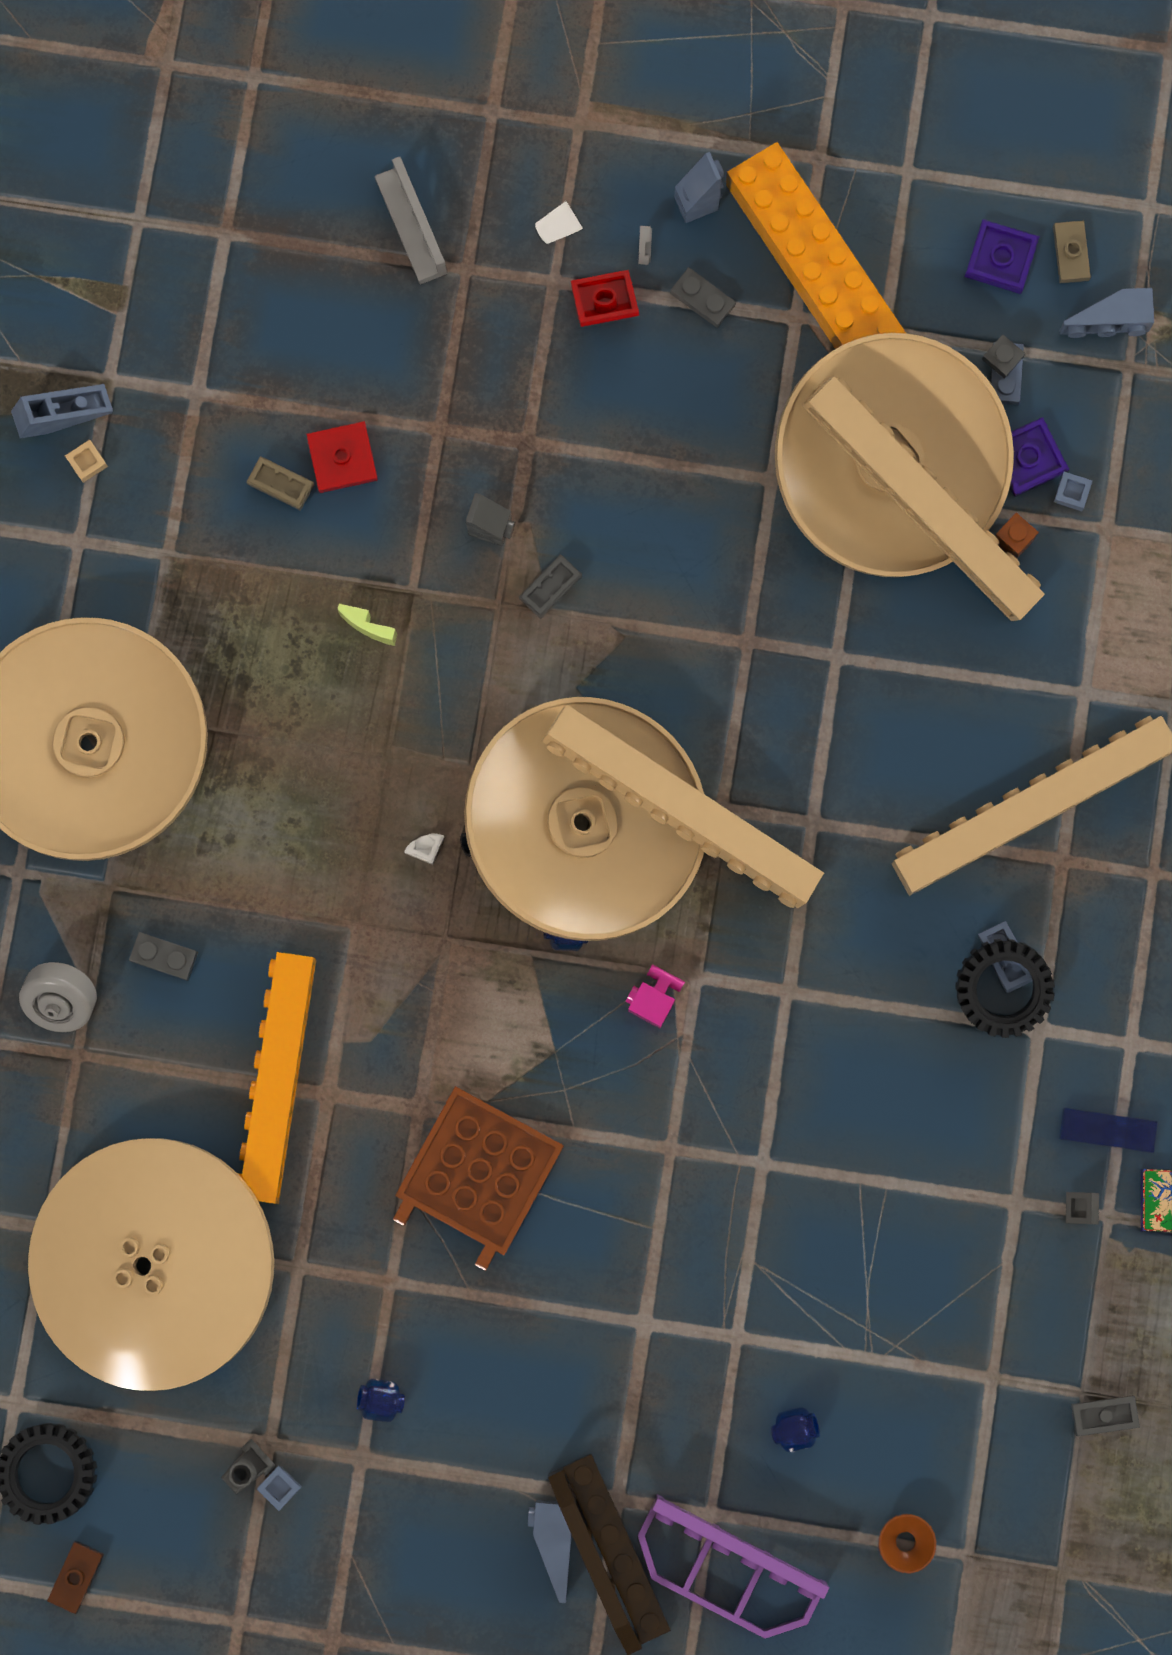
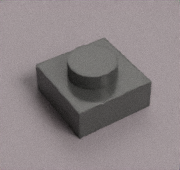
[982,334,1026,379]
[1066,1192,1099,1225]

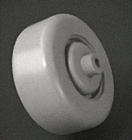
[19,962,97,1032]

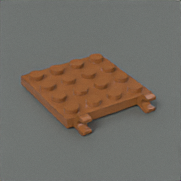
[393,1086,564,1271]

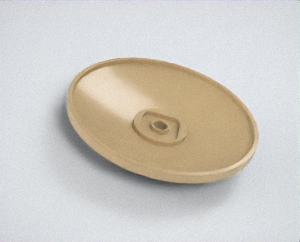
[775,333,1014,577]
[0,617,208,861]
[464,697,704,941]
[28,1138,274,1391]

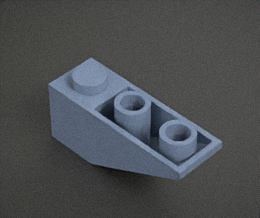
[674,152,724,223]
[1059,288,1154,338]

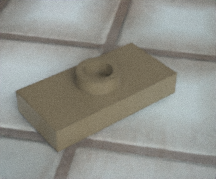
[1053,220,1091,283]
[247,456,314,511]

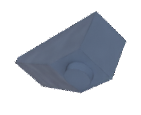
[11,384,113,438]
[528,1500,571,1603]

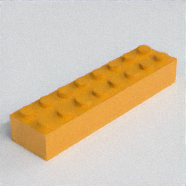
[726,142,906,349]

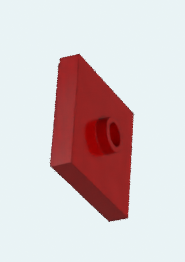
[306,421,378,493]

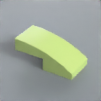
[338,604,397,646]

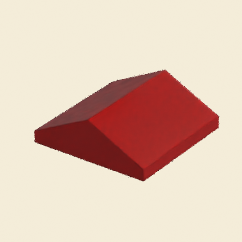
[571,270,640,327]

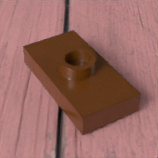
[47,1541,104,1614]

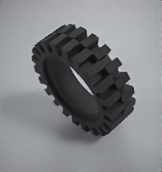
[955,939,1055,1038]
[0,1423,97,1525]

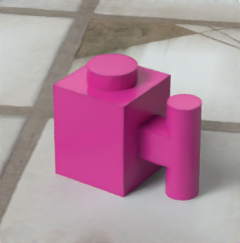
[625,964,685,1028]

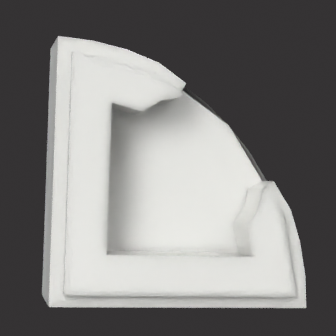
[405,833,445,865]

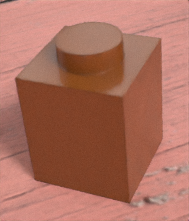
[995,512,1039,558]

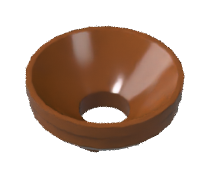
[878,1514,936,1573]

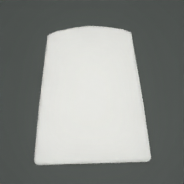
[535,202,583,244]

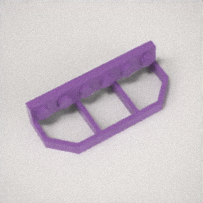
[638,1494,830,1639]

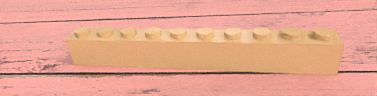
[802,376,1045,621]
[542,705,824,908]
[892,715,1172,896]

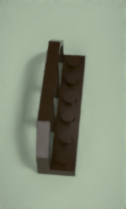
[548,1454,671,1655]

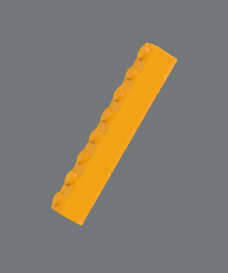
[237,952,316,1204]

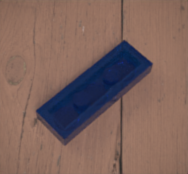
[1059,1108,1157,1153]

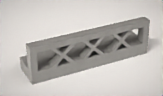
[375,157,447,285]

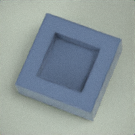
[1053,472,1092,511]
[257,1465,302,1511]

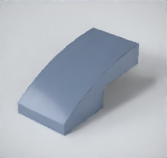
[978,921,1032,993]

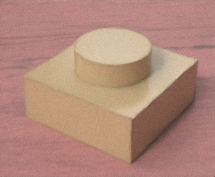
[65,440,108,483]

